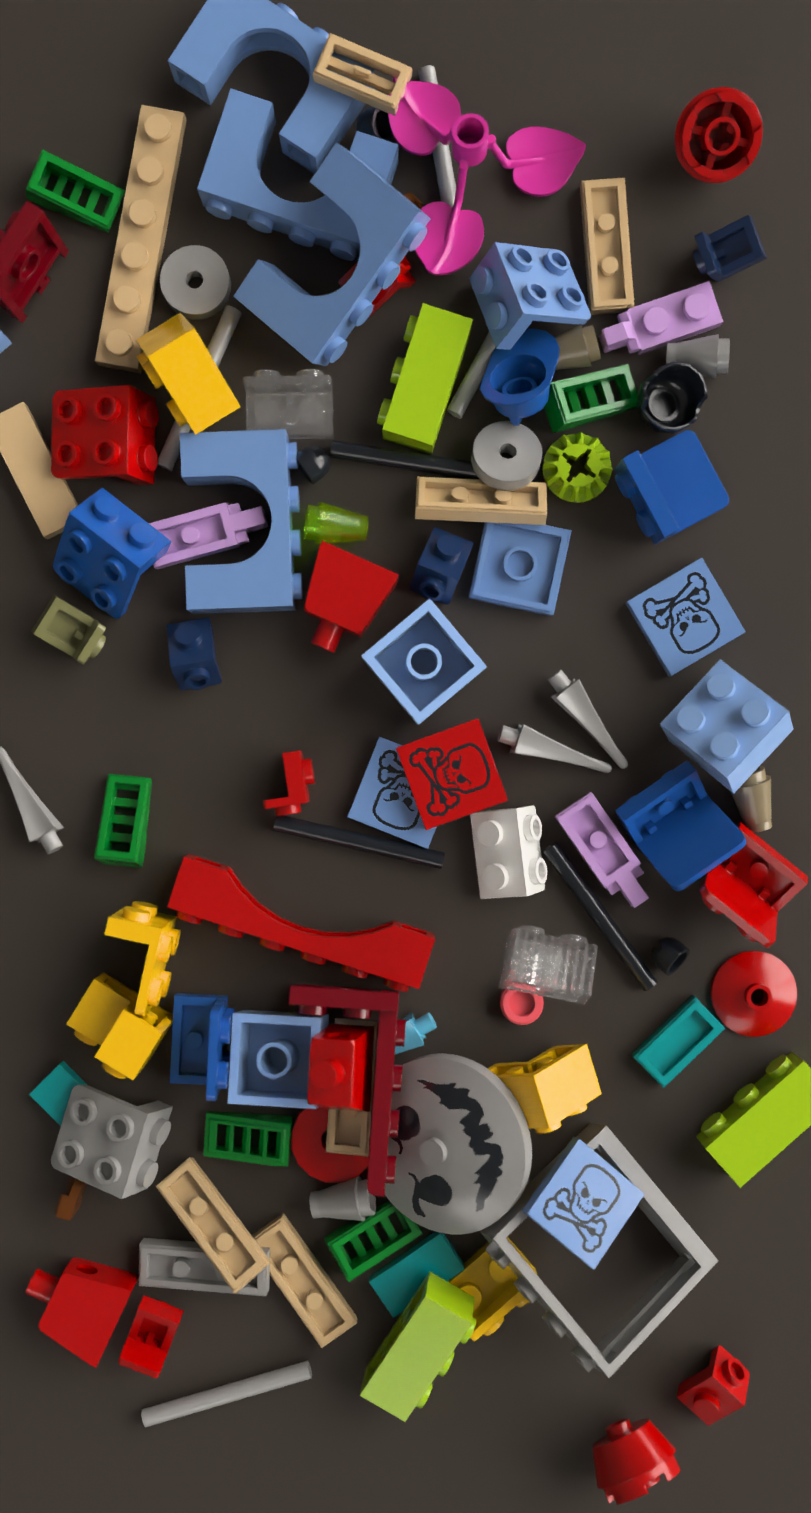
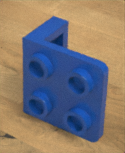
[614,430,729,545]
[53,487,172,619]
[615,760,746,891]
[170,993,235,1101]

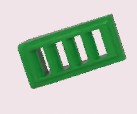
[26,149,125,233]
[544,364,638,433]
[94,774,152,868]
[203,1111,293,1167]
[323,1200,422,1282]

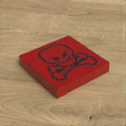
[396,718,508,830]

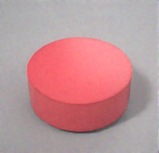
[499,979,544,1025]

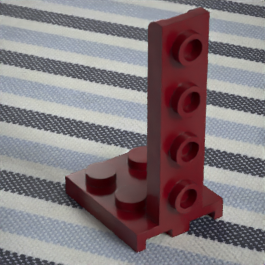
[0,201,69,324]
[289,984,406,1196]

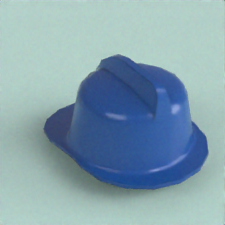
[480,328,560,426]

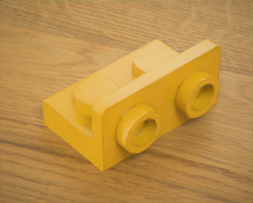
[447,1237,537,1342]

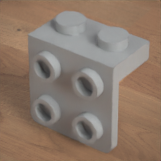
[51,1084,173,1199]

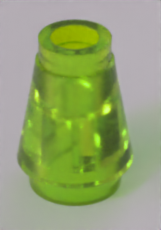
[304,501,368,545]

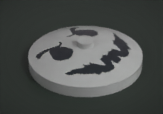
[385,1053,532,1234]

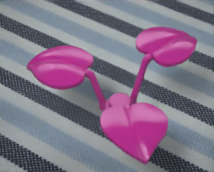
[388,77,586,276]

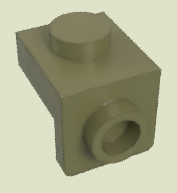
[31,595,106,665]

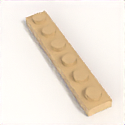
[95,105,187,373]

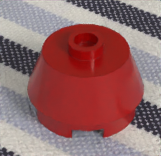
[674,87,763,183]
[592,1418,681,1505]

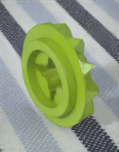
[543,432,613,503]

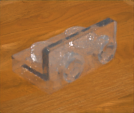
[243,369,334,439]

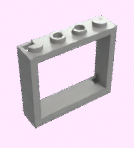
[480,1123,718,1378]

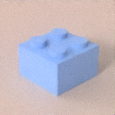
[361,598,487,725]
[660,659,794,794]
[227,1010,329,1109]

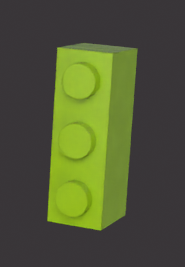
[377,303,473,455]
[696,1051,811,1188]
[360,1271,477,1422]

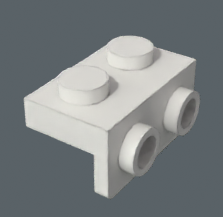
[470,805,547,899]

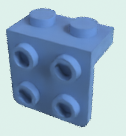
[469,242,591,350]

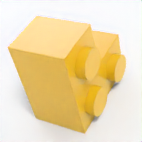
[136,313,241,435]
[67,972,173,1080]
[487,1044,602,1134]

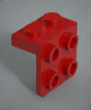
[51,385,159,485]
[699,822,808,948]

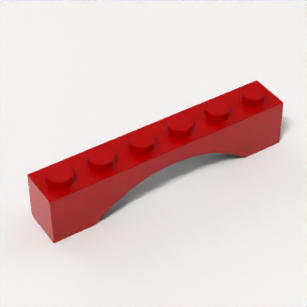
[167,854,435,992]

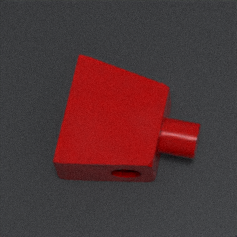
[304,540,399,653]
[307,1023,374,1112]
[25,1257,139,1368]

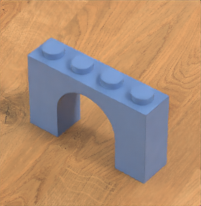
[168,0,375,174]
[197,88,398,261]
[233,142,431,366]
[180,429,303,614]

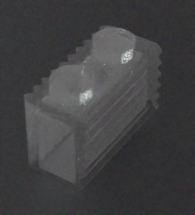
[499,925,598,1005]

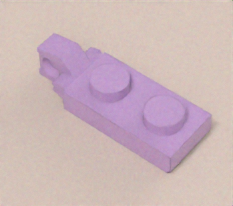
[599,281,723,355]
[149,502,269,569]
[554,792,649,908]

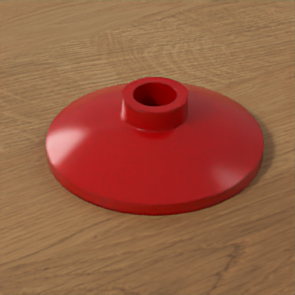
[710,950,797,1037]

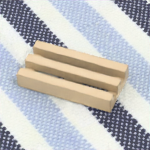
[313,33,412,116]

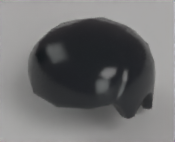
[636,361,708,434]

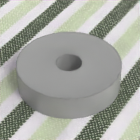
[160,245,231,320]
[471,421,543,491]

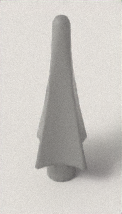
[547,669,628,769]
[497,724,612,773]
[0,747,64,854]

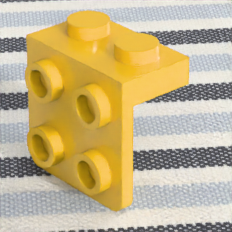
[105,901,181,1016]

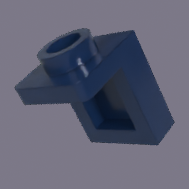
[693,214,767,282]
[410,527,474,605]
[167,617,222,690]

